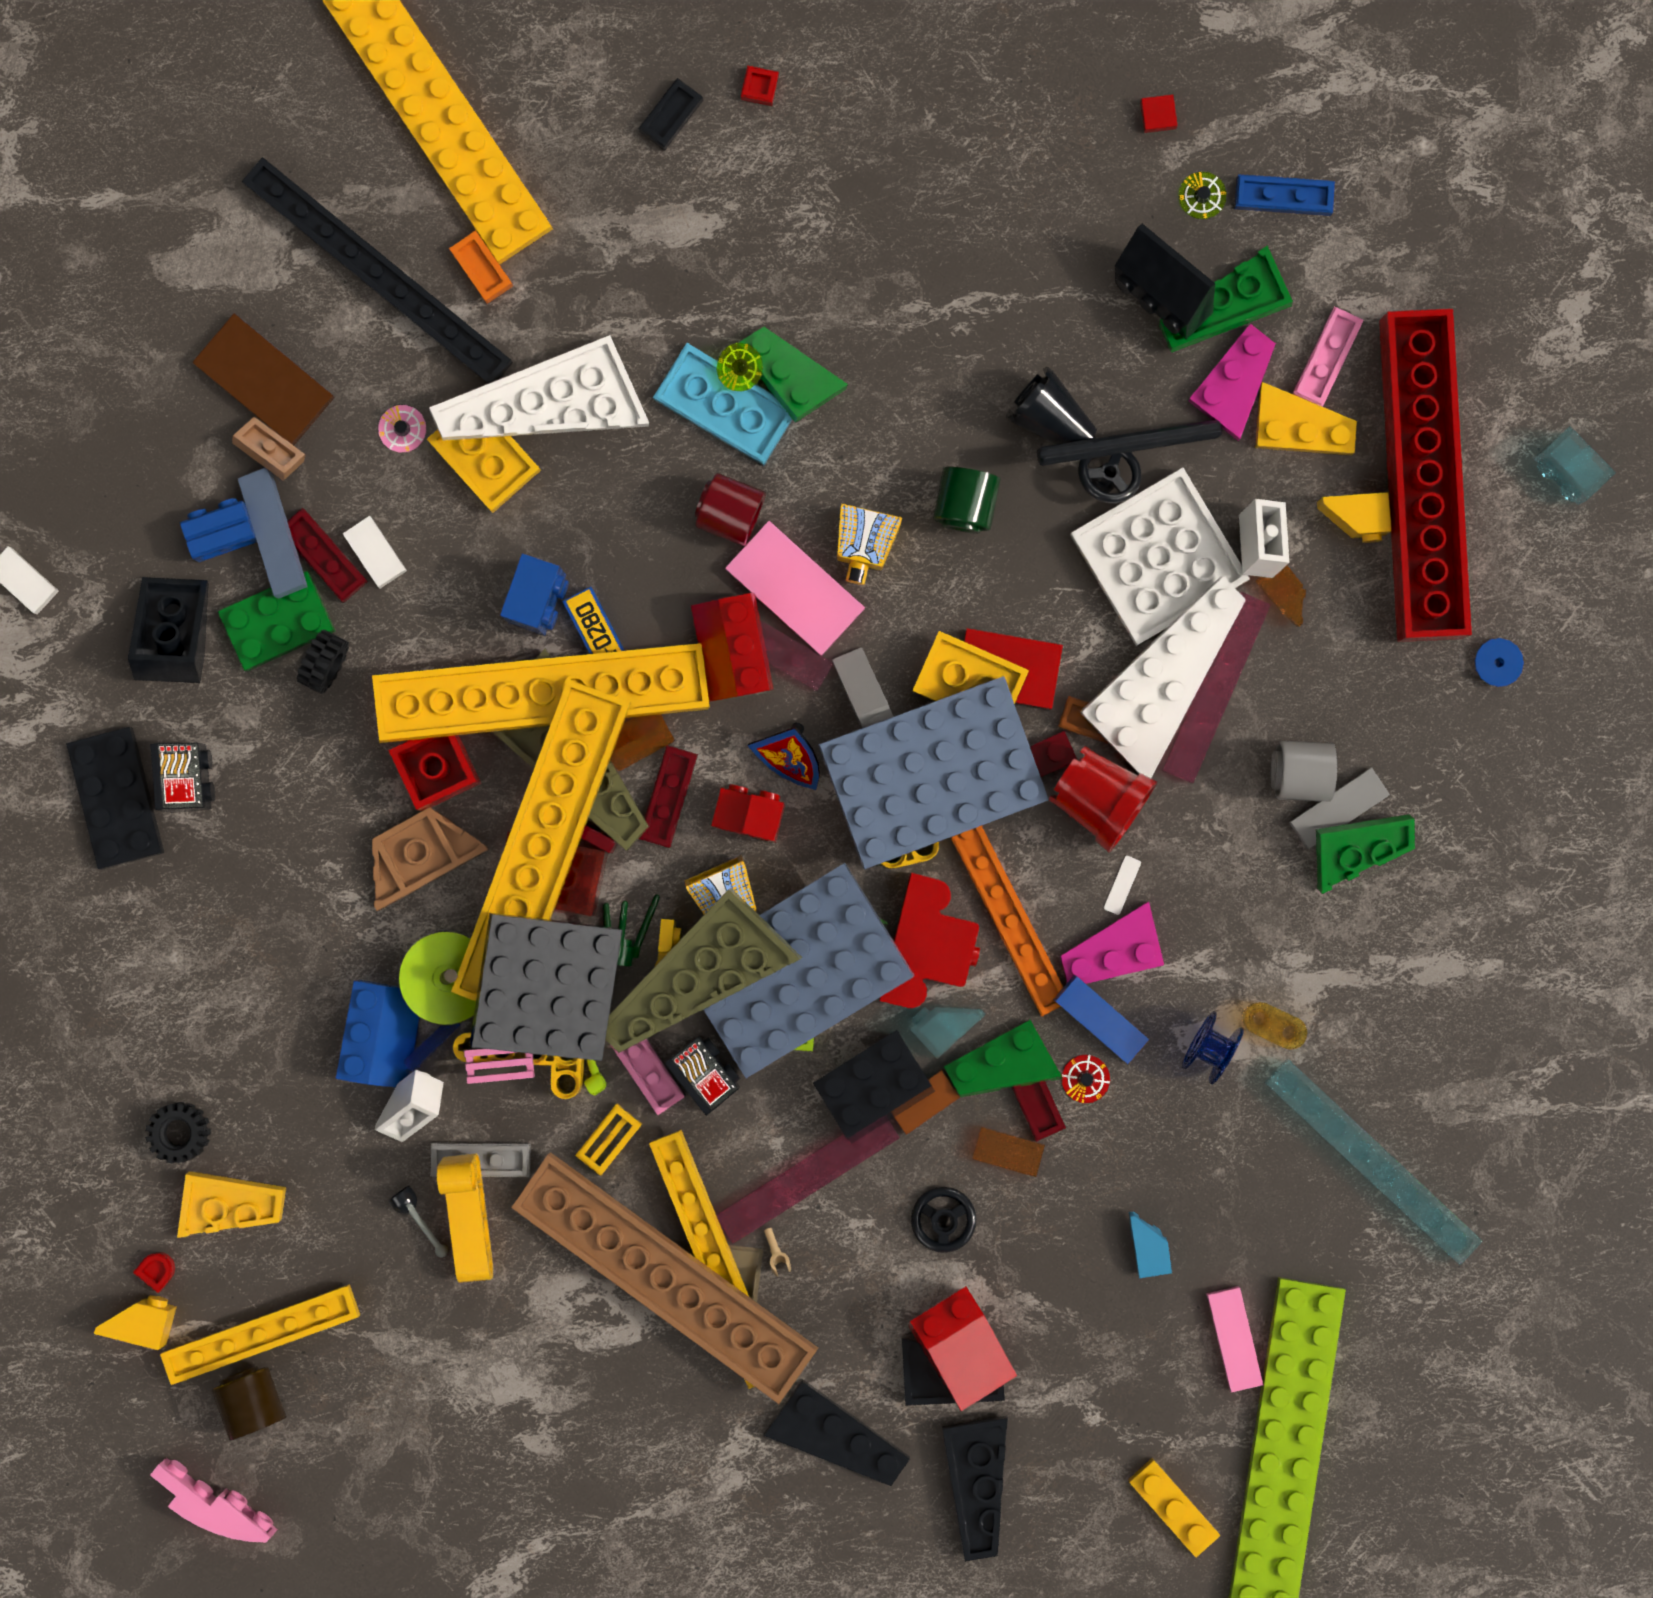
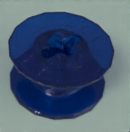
[1182,1011,1244,1085]

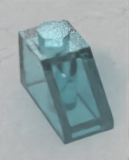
[910,1006,986,1059]

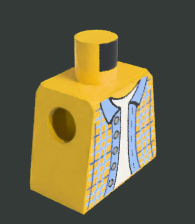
[837,504,902,585]
[685,855,757,915]

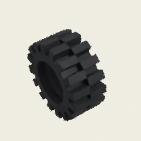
[297,630,349,694]
[145,1102,211,1164]

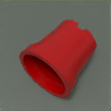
[1049,746,1157,853]

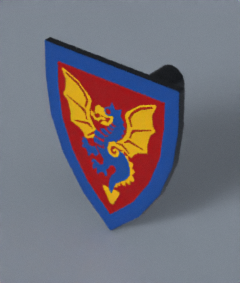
[747,722,820,790]

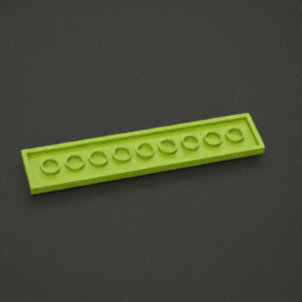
[1229,1277,1346,1598]

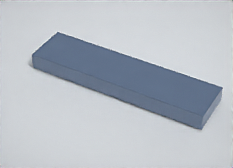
[238,468,308,599]

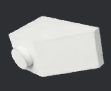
[375,1070,444,1142]

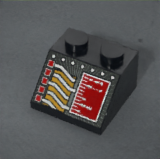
[150,742,215,813]
[665,1036,741,1116]

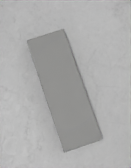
[1289,768,1390,849]
[430,1143,531,1177]

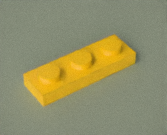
[1128,1458,1220,1557]

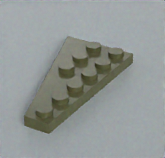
[493,648,649,851]
[605,888,803,1053]

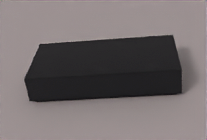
[638,78,703,151]

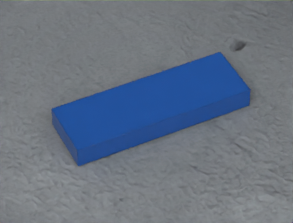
[1234,174,1335,216]
[1053,975,1149,1064]

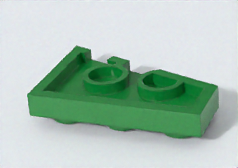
[737,327,848,423]

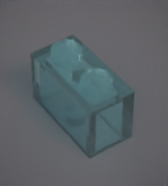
[1533,426,1616,505]

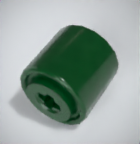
[933,466,1001,534]

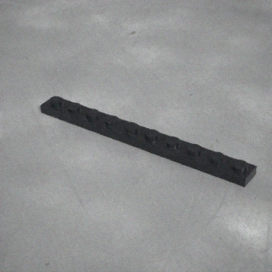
[242,157,513,384]

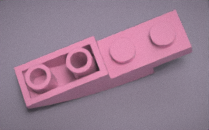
[150,1458,278,1543]

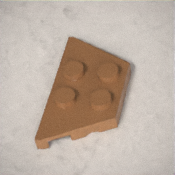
[372,807,489,911]

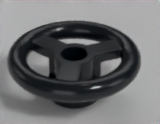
[1078,452,1141,503]
[911,1187,977,1253]

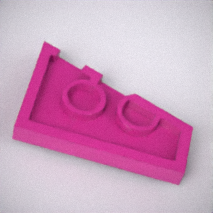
[1188,324,1276,441]
[1060,902,1164,984]

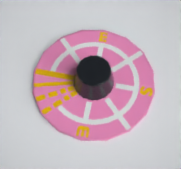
[378,405,426,453]

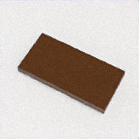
[192,313,335,446]

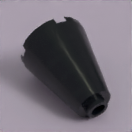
[1006,367,1097,444]

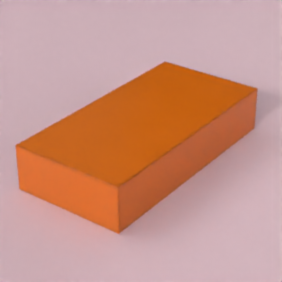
[449,230,513,304]

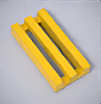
[575,1103,643,1176]

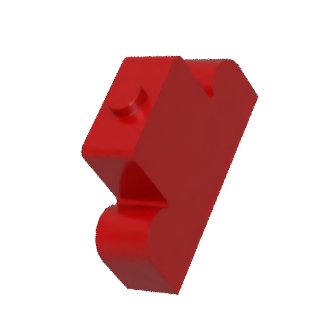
[879,873,980,1008]

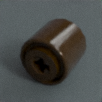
[212,1366,287,1441]

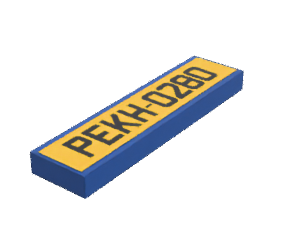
[562,587,625,654]

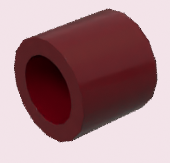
[695,473,766,547]

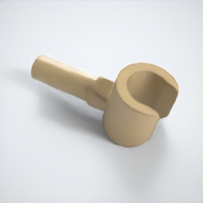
[764,1228,791,1277]

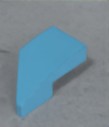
[1128,1212,1172,1278]

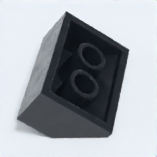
[1115,223,1215,339]

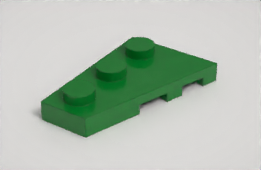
[1316,814,1415,894]
[944,1020,1063,1097]

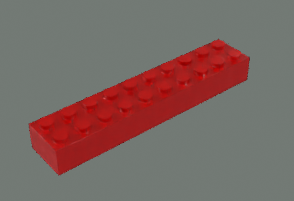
[1379,309,1472,642]

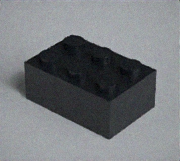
[813,1030,935,1144]

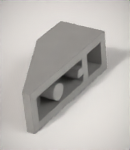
[832,647,894,728]

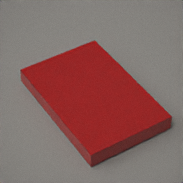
[964,628,1063,710]

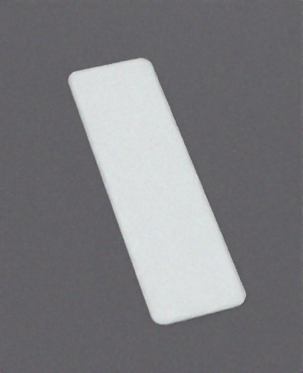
[1104,856,1141,915]

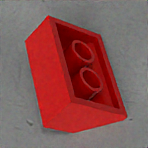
[691,593,774,702]

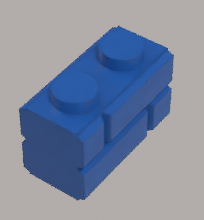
[180,498,257,562]

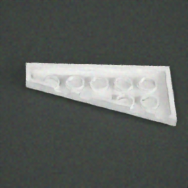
[429,335,649,440]
[1080,576,1246,778]

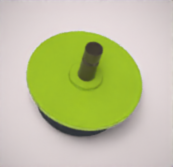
[399,932,476,1025]

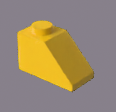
[1317,492,1391,543]
[94,1295,177,1350]

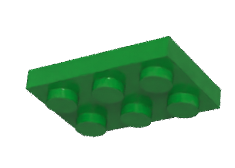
[218,571,336,672]

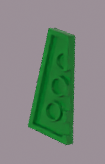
[1159,245,1293,353]

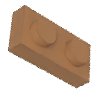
[232,417,305,481]

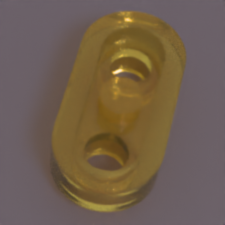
[1243,1002,1307,1050]

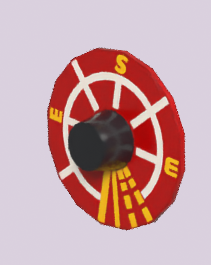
[1062,1055,1110,1103]

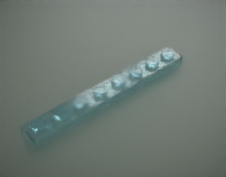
[1264,1059,1483,1265]

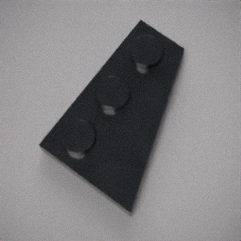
[902,1338,1005,1406]

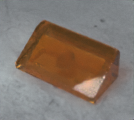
[610,714,675,771]

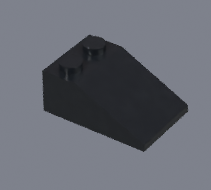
[128,577,209,683]

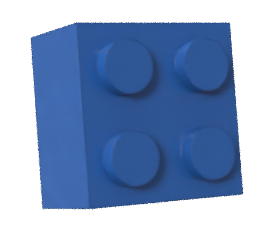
[500,553,569,636]

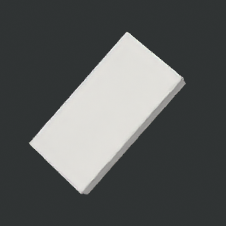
[343,516,407,589]
[0,546,59,615]

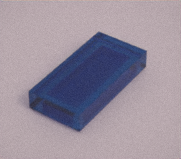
[404,1023,461,1072]

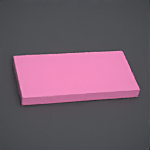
[725,521,865,657]

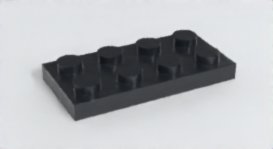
[66,727,164,870]

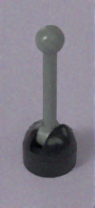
[388,1185,448,1258]

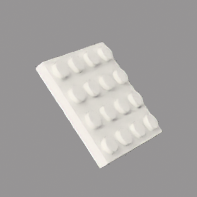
[1070,468,1250,646]

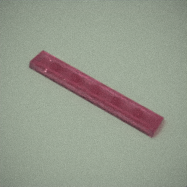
[1162,592,1271,784]
[716,1121,900,1244]

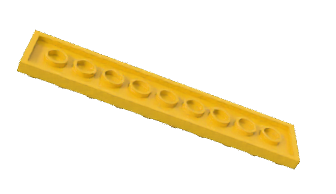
[322,0,553,265]
[372,643,710,743]
[451,679,631,1001]

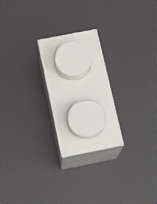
[1239,499,1289,578]

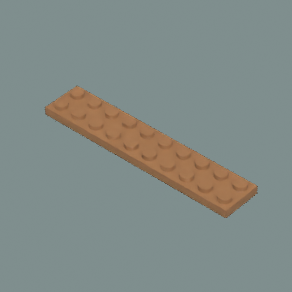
[511,1153,818,1404]

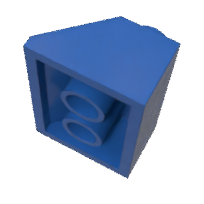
[336,980,420,1087]

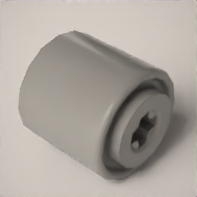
[1270,741,1337,802]

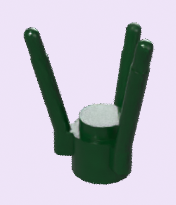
[603,894,660,966]

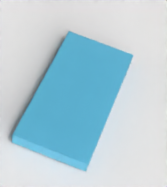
[653,343,793,466]

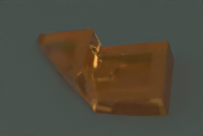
[1255,565,1306,627]

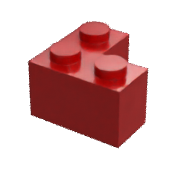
[711,784,785,843]

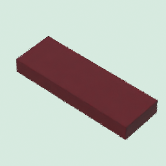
[287,508,368,603]
[639,745,698,848]

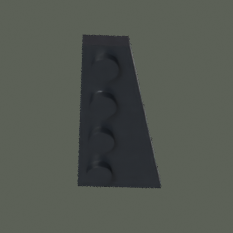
[764,1379,910,1486]
[942,1415,1008,1562]

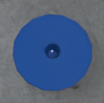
[1475,638,1524,687]

